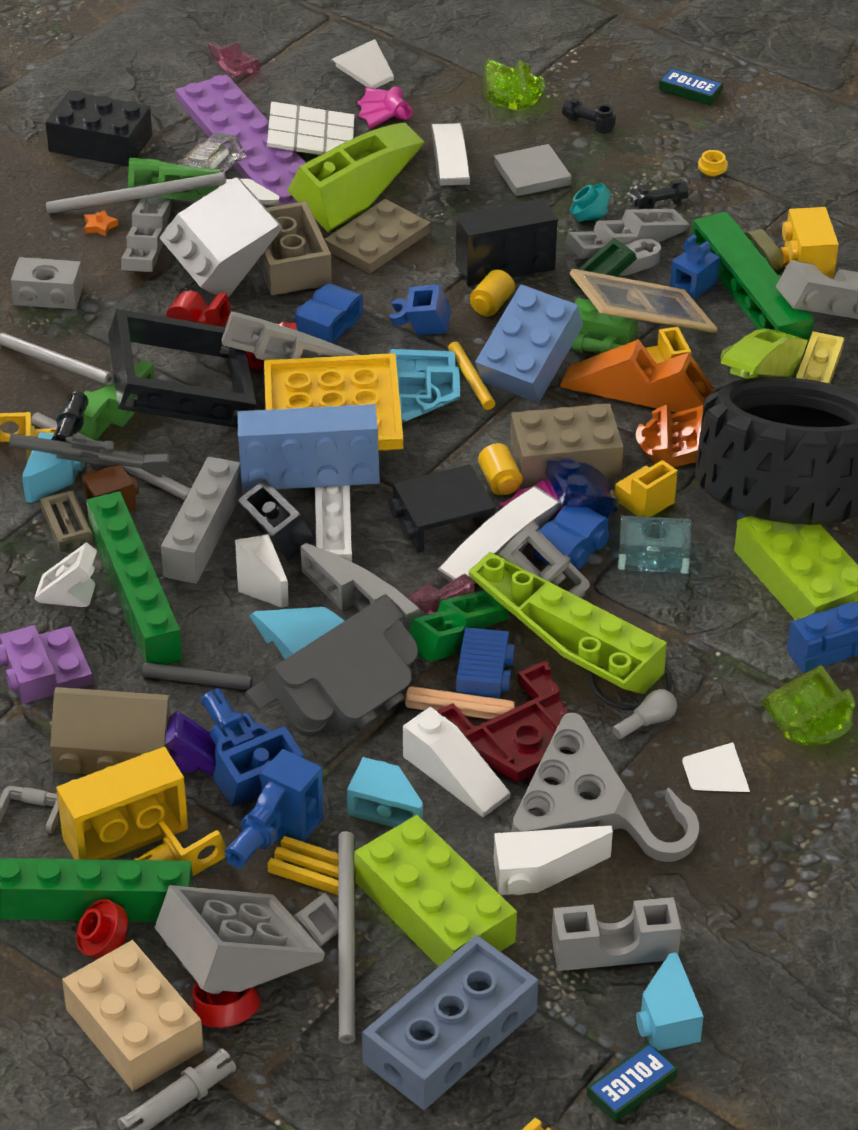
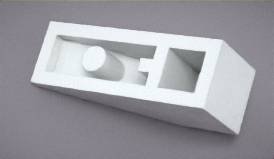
[403,707,510,818]
[494,826,613,895]

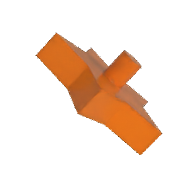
[84,210,119,236]

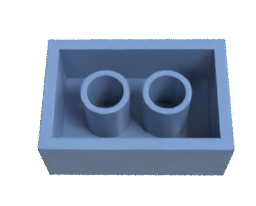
[475,284,583,403]

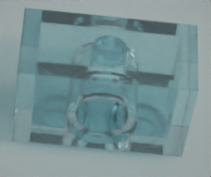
[618,515,691,574]

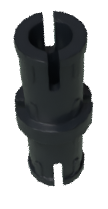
[51,391,89,443]

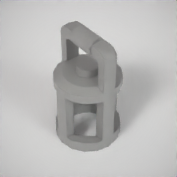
[499,521,590,598]

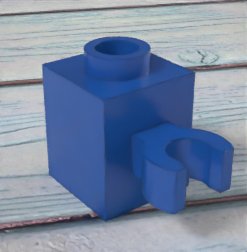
[670,234,720,299]
[389,284,451,335]

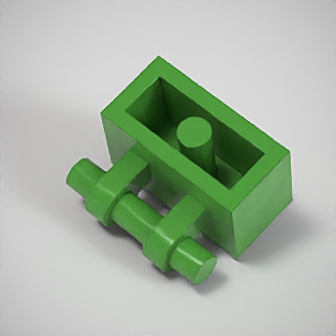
[571,298,638,354]

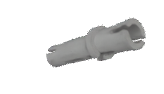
[117,1048,236,1130]

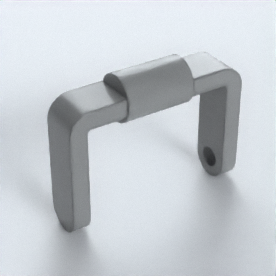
[0,786,60,834]

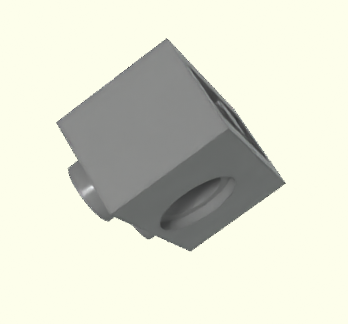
[11,257,83,309]

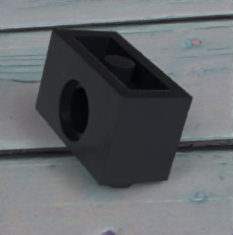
[238,479,315,561]

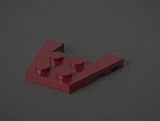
[437,660,574,782]

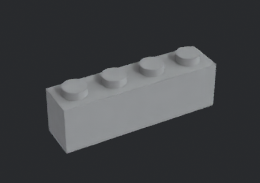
[161,456,242,584]

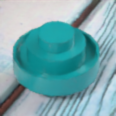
[570,183,611,222]

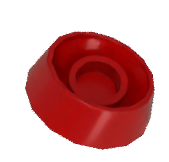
[189,982,261,1028]

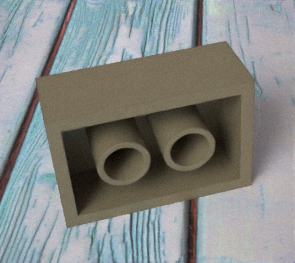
[257,201,332,296]
[510,403,623,487]

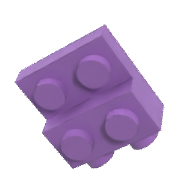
[0,625,93,704]

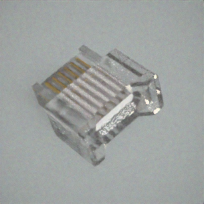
[178,132,246,173]

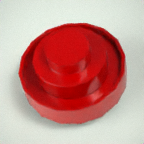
[76,899,128,960]

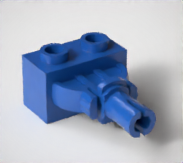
[200,688,304,808]
[225,749,324,868]

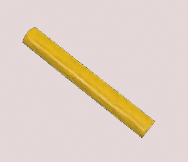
[448,342,495,410]

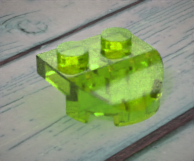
[483,59,545,110]
[761,665,855,746]

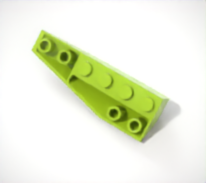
[287,123,425,233]
[721,328,808,379]
[469,552,667,694]

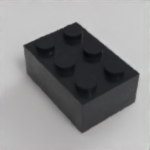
[45,91,152,167]
[456,198,558,286]

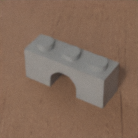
[775,260,858,319]
[551,897,681,971]

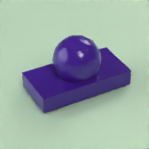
[165,711,216,777]

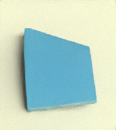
[389,349,460,423]
[249,607,344,659]

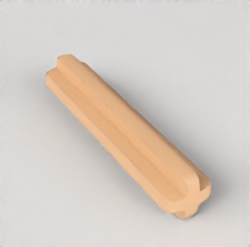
[405,686,515,720]

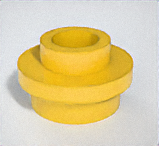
[698,150,728,177]

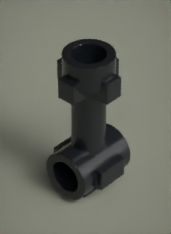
[562,98,616,134]
[630,179,688,209]

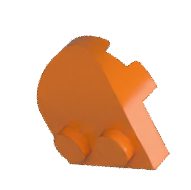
[636,405,703,468]

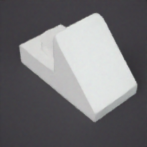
[34,542,97,607]

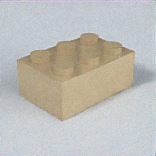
[62,940,204,1091]

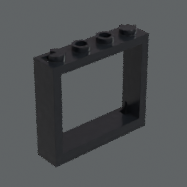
[108,309,256,428]

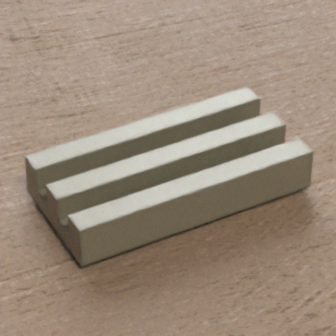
[40,491,94,551]

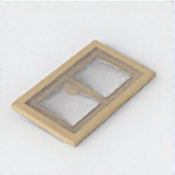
[570,269,717,333]

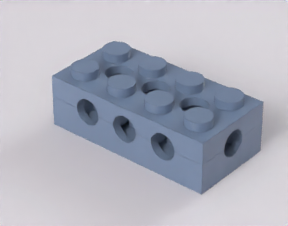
[362,935,538,1110]

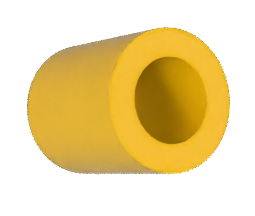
[469,270,515,317]
[478,443,523,496]

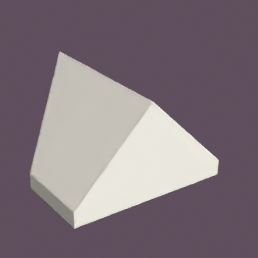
[331,39,394,89]
[235,534,289,608]

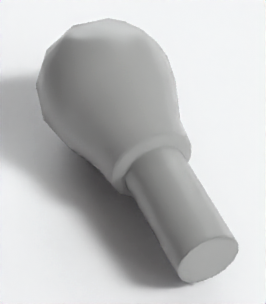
[612,689,677,739]

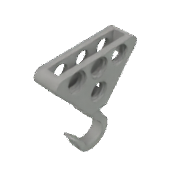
[511,713,699,862]

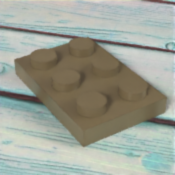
[324,199,431,274]

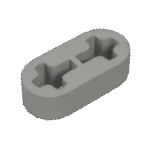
[618,239,661,276]

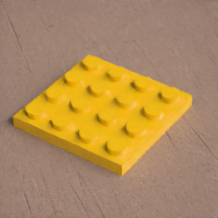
[264,353,404,451]

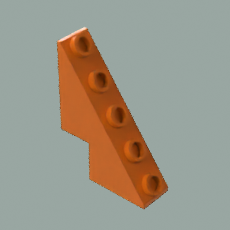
[560,339,715,413]

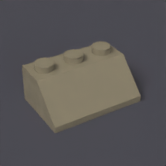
[50,687,171,775]

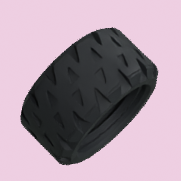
[695,377,858,525]

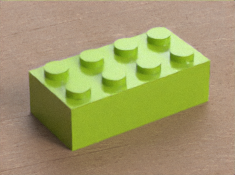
[734,516,858,620]
[354,815,517,967]

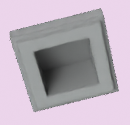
[293,892,338,947]

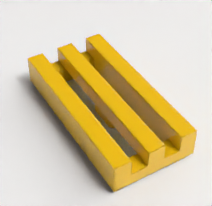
[267,836,355,895]

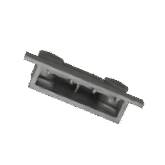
[245,595,418,735]

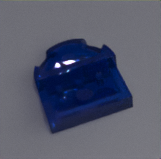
[545,459,620,518]

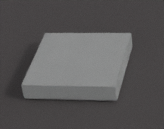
[494,144,572,197]

